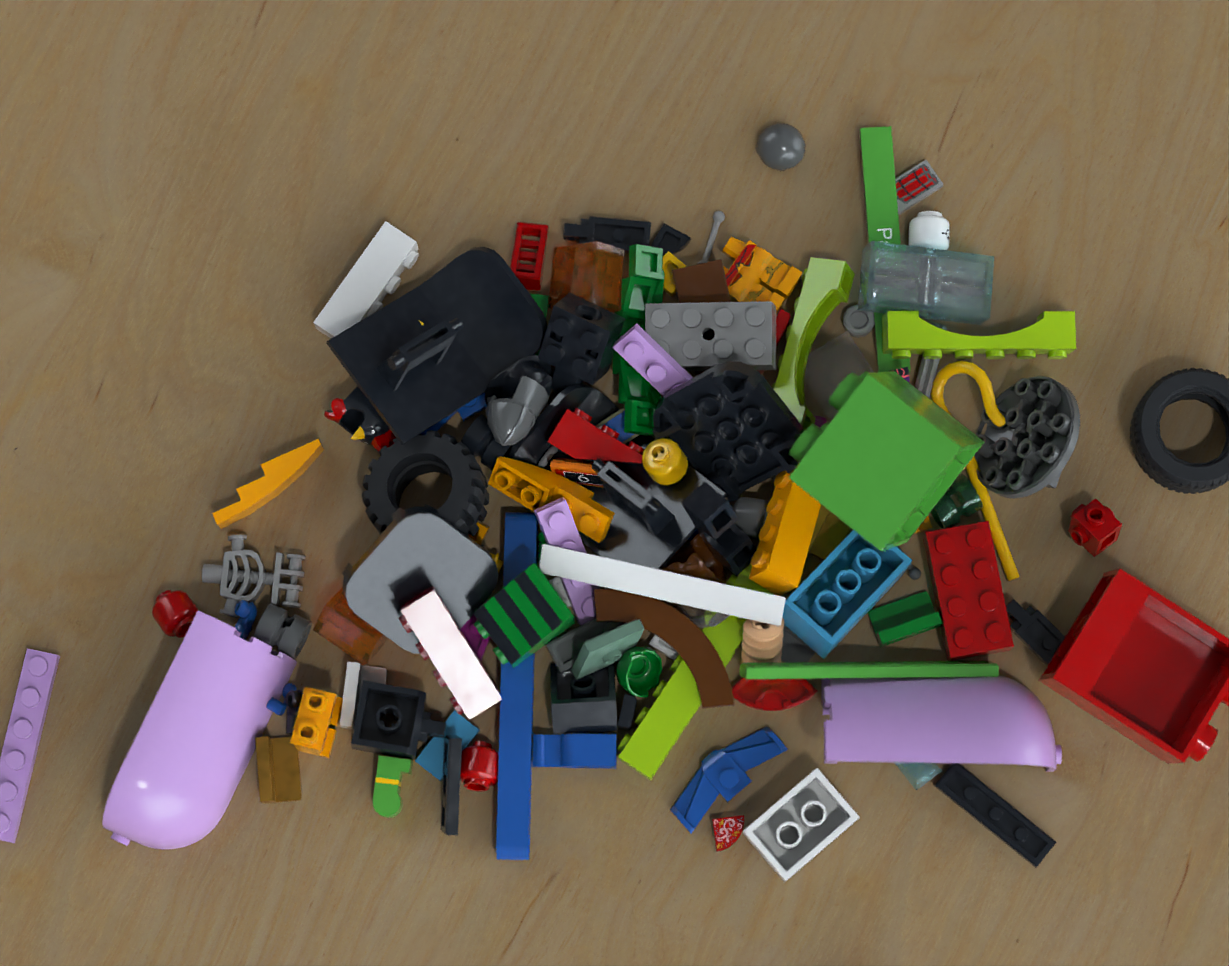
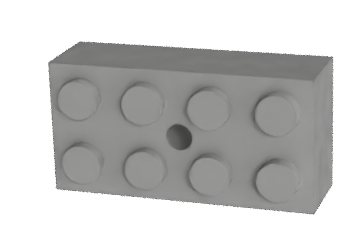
[645,301,776,371]

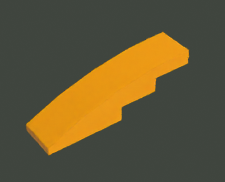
[212,439,324,529]

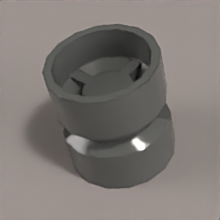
[254,603,312,659]

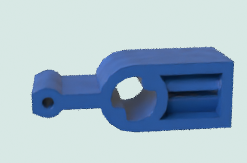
[533,734,617,769]

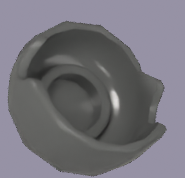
[756,123,806,171]

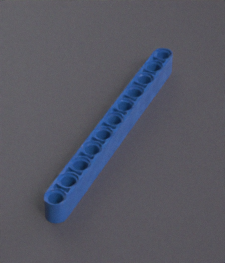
[496,512,538,860]

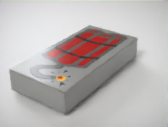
[896,160,944,216]

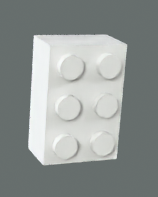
[743,768,860,883]

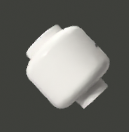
[909,211,950,259]

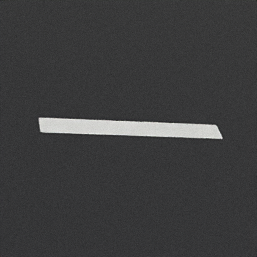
[539,544,785,626]

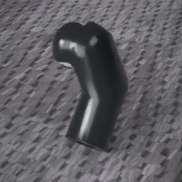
[285,690,303,734]

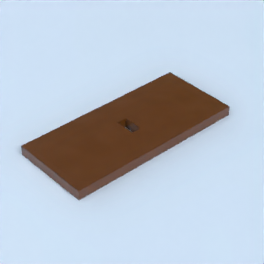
[672,259,731,376]

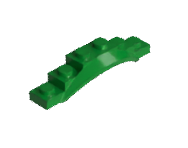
[612,244,665,436]

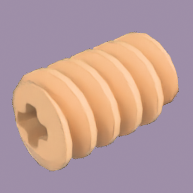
[741,618,784,664]

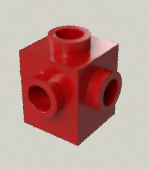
[1068,498,1122,557]

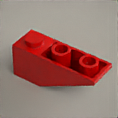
[547,408,645,464]

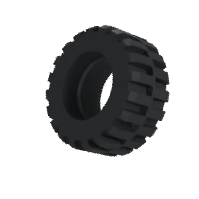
[362,430,489,536]

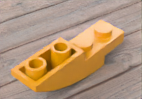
[488,456,615,543]

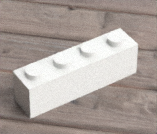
[313,221,419,339]

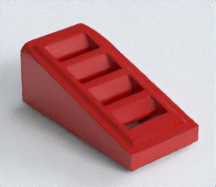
[510,222,549,291]

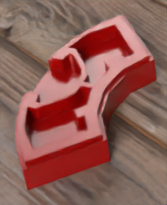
[732,677,818,711]

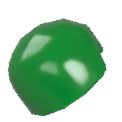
[616,647,663,698]

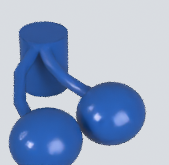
[266,683,297,716]

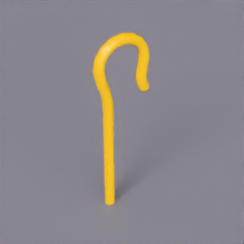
[930,361,1020,582]

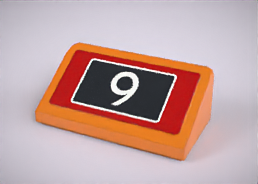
[550,457,619,488]

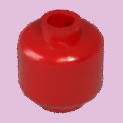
[152,590,198,638]
[460,741,499,792]

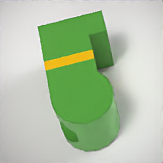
[373,756,413,818]

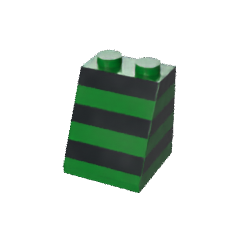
[473,563,575,668]

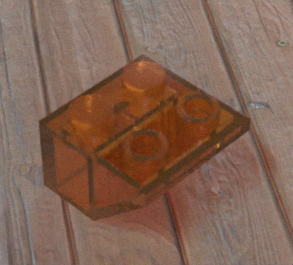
[548,241,624,312]
[313,588,388,666]

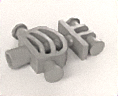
[202,534,306,618]

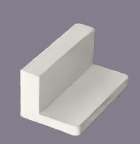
[340,662,387,729]

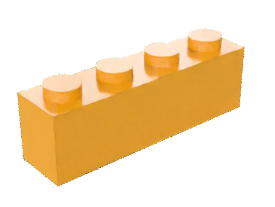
[749,463,821,596]

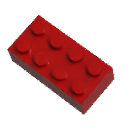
[923,521,1014,661]

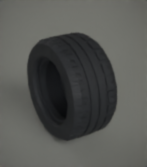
[1130,368,1229,494]

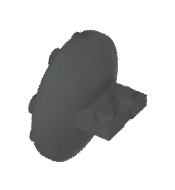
[975,376,1080,499]

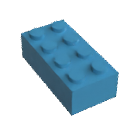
[782,530,913,659]

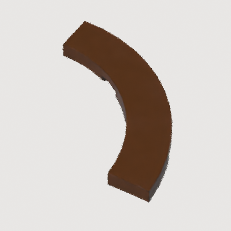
[594,589,735,709]

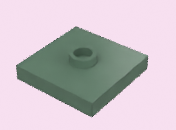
[571,619,645,680]

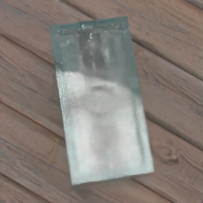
[858,241,994,325]

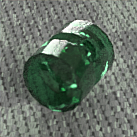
[930,473,983,529]

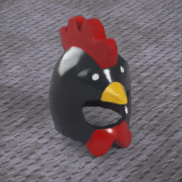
[324,386,396,451]

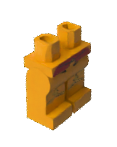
[722,237,803,314]
[290,687,343,759]

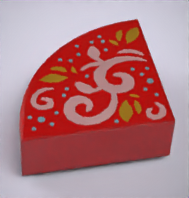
[712,815,744,852]

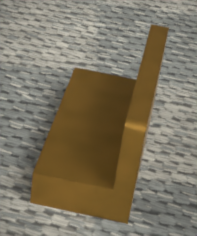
[808,504,851,560]
[255,736,302,804]

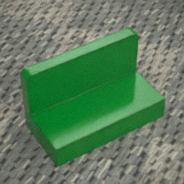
[868,591,942,648]

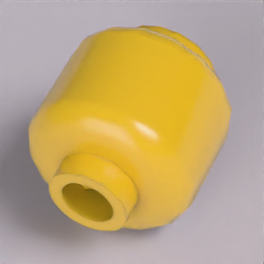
[642,438,688,485]

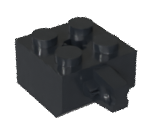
[351,680,446,760]

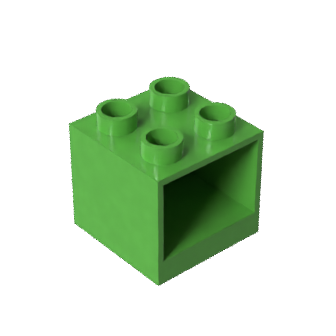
[789,371,984,552]

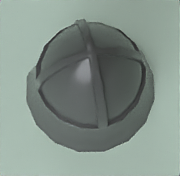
[486,376,549,446]

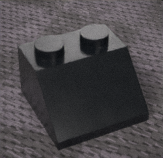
[551,663,618,734]

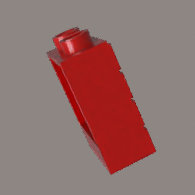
[1038,568,1229,764]

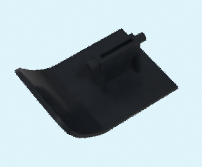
[326,247,547,445]
[509,383,727,570]

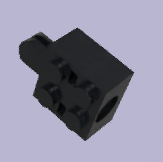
[538,292,625,395]

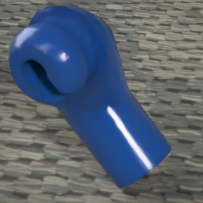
[234,600,258,640]

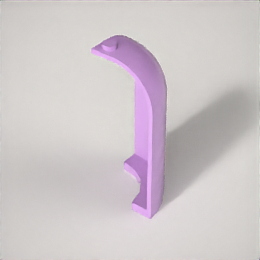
[103,610,297,850]
[821,676,1062,772]

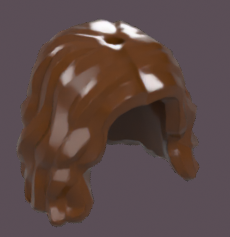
[661,533,727,606]

